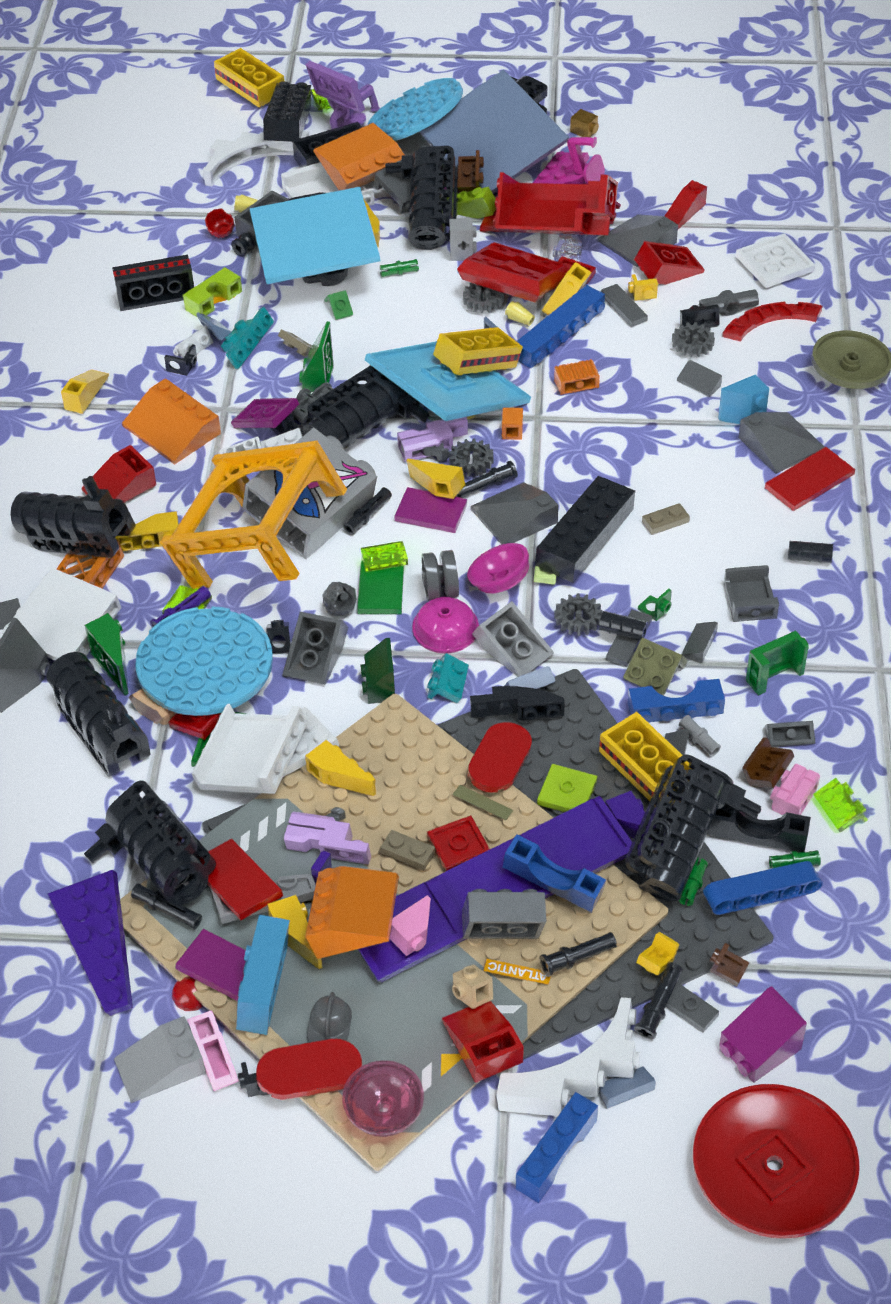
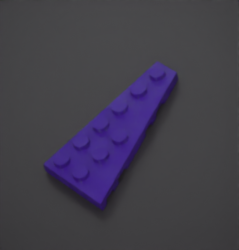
[47,870,133,1016]

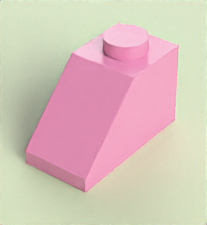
[390,895,431,956]

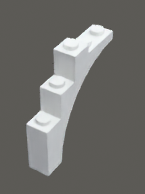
[202,131,309,187]
[496,997,640,1116]

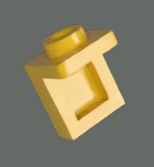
[628,274,658,301]
[636,932,679,976]

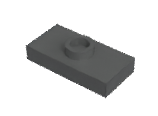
[666,983,720,1033]

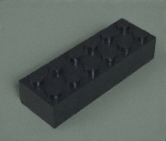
[263,81,311,142]
[535,476,636,583]

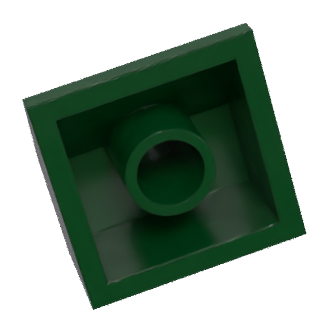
[360,638,395,704]

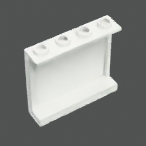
[281,162,375,206]
[1,568,122,660]
[192,704,308,794]

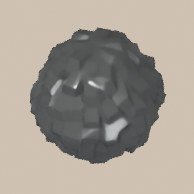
[322,581,357,616]

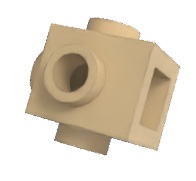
[452,964,493,1009]

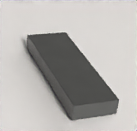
[601,284,648,327]
[606,609,652,667]

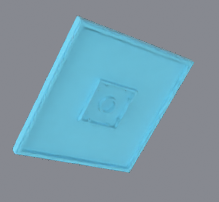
[250,187,381,284]
[364,341,531,421]

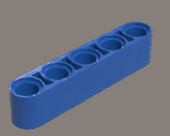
[703,861,823,915]

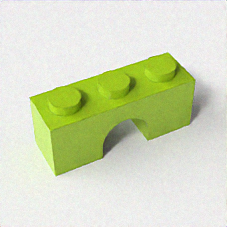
[183,267,242,317]

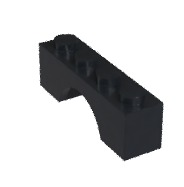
[708,809,811,852]

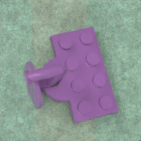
[305,61,380,129]

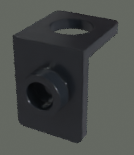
[164,344,197,376]
[266,620,291,653]

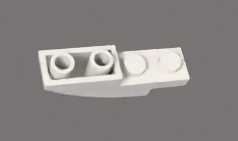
[220,428,303,454]

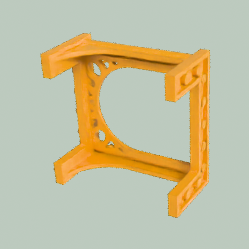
[160,441,347,589]

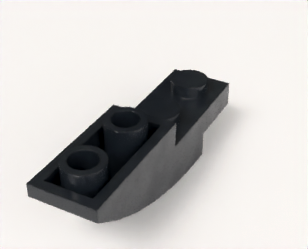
[470,686,565,720]

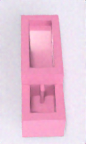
[187,1010,239,1091]

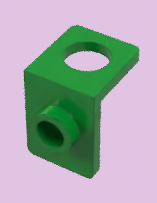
[324,290,353,320]
[638,588,672,621]

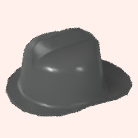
[307,992,352,1043]

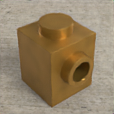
[570,109,599,137]

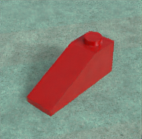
[665,180,708,230]

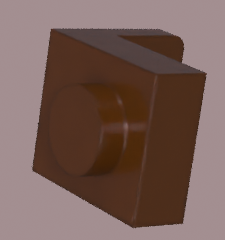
[710,943,750,987]

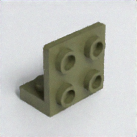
[623,637,688,696]

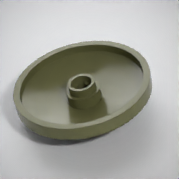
[811,330,891,389]

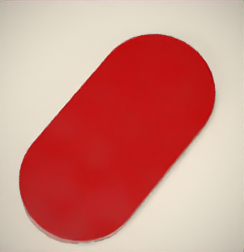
[468,722,532,793]
[256,1039,362,1100]

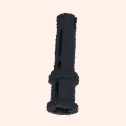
[457,460,518,498]
[539,932,617,977]
[634,962,683,1039]

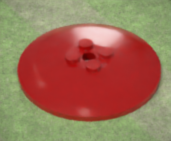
[693,1084,860,1239]

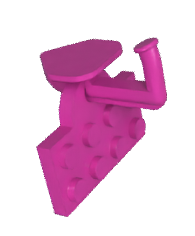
[533,137,605,184]

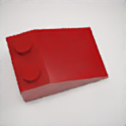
[634,241,705,285]

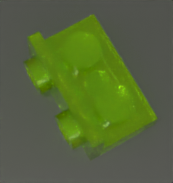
[360,541,408,572]

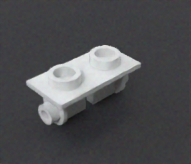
[173,325,213,358]

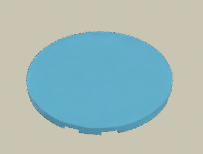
[367,78,463,141]
[135,606,273,716]

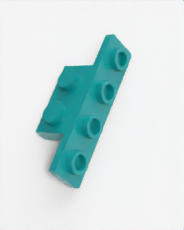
[221,307,274,369]

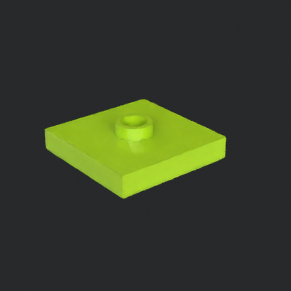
[537,764,598,812]

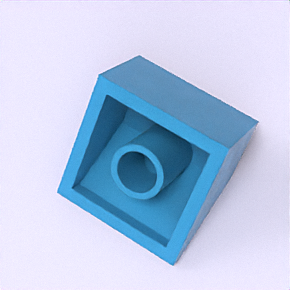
[718,374,770,424]

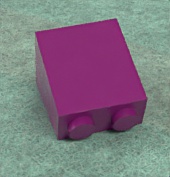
[719,986,807,1083]

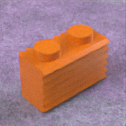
[554,359,600,395]

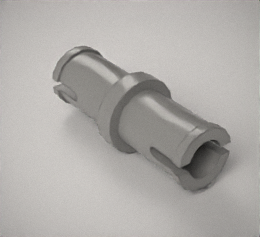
[678,715,721,757]

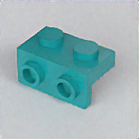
[427,653,469,703]

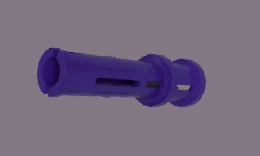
[150,586,211,628]

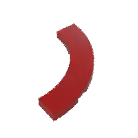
[722,301,823,342]

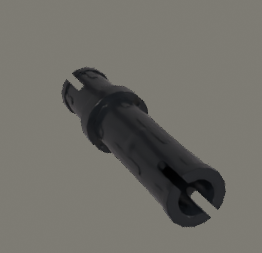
[343,487,392,535]
[131,883,202,929]

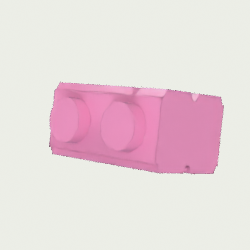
[770,763,820,815]

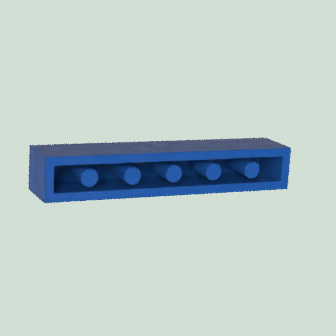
[517,285,605,369]

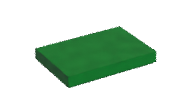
[358,561,404,614]

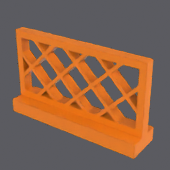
[56,540,124,589]

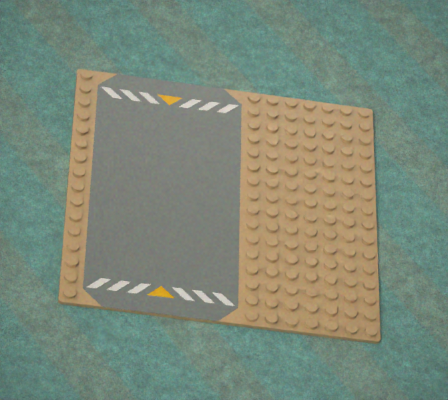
[120,694,668,1171]

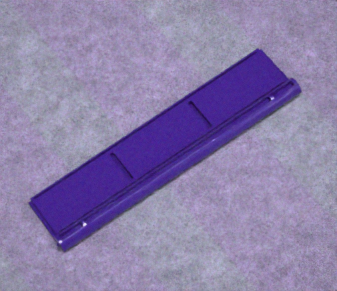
[358,796,637,983]

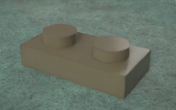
[278,329,312,357]
[642,503,690,535]
[380,830,435,871]

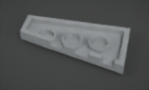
[210,874,316,924]

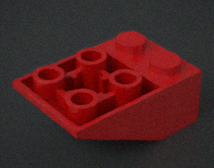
[81,445,157,502]
[442,1001,524,1083]

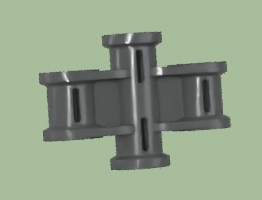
[290,382,337,427]

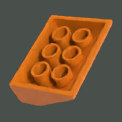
[313,123,405,191]
[122,378,221,465]
[305,866,399,959]

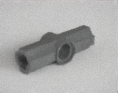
[698,289,759,316]

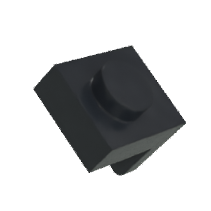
[237,1062,269,1098]

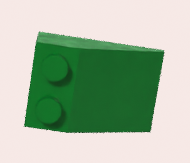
[299,321,334,392]
[84,613,129,696]

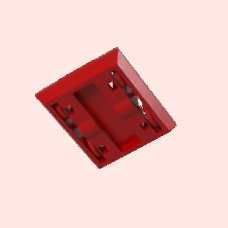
[457,242,569,303]

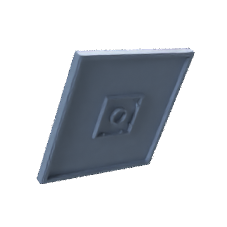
[419,69,569,193]

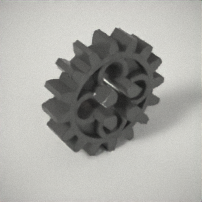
[463,282,504,313]
[672,322,715,357]
[449,438,494,477]
[554,593,603,636]

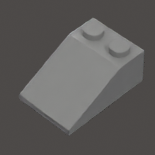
[472,601,554,677]
[114,1016,206,1103]

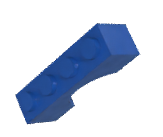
[628,678,725,723]
[502,834,606,913]
[516,1092,599,1203]

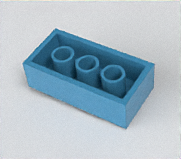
[236,915,290,1035]

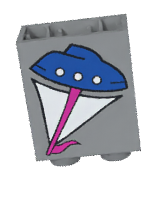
[242,428,378,559]

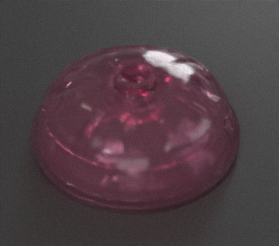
[342,1060,424,1137]

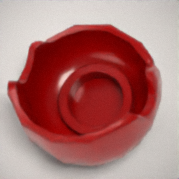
[205,208,235,238]
[172,976,204,1011]

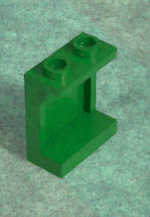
[746,630,809,696]

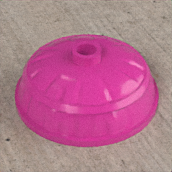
[467,543,529,594]
[412,597,479,653]

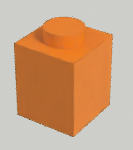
[502,408,523,440]

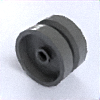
[421,549,459,601]

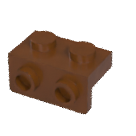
[458,150,484,192]
[742,737,795,789]

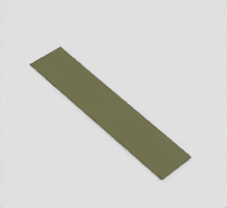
[452,785,513,820]

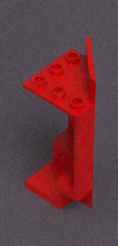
[480,172,621,235]

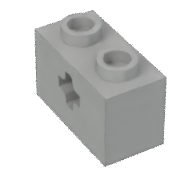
[449,218,477,261]

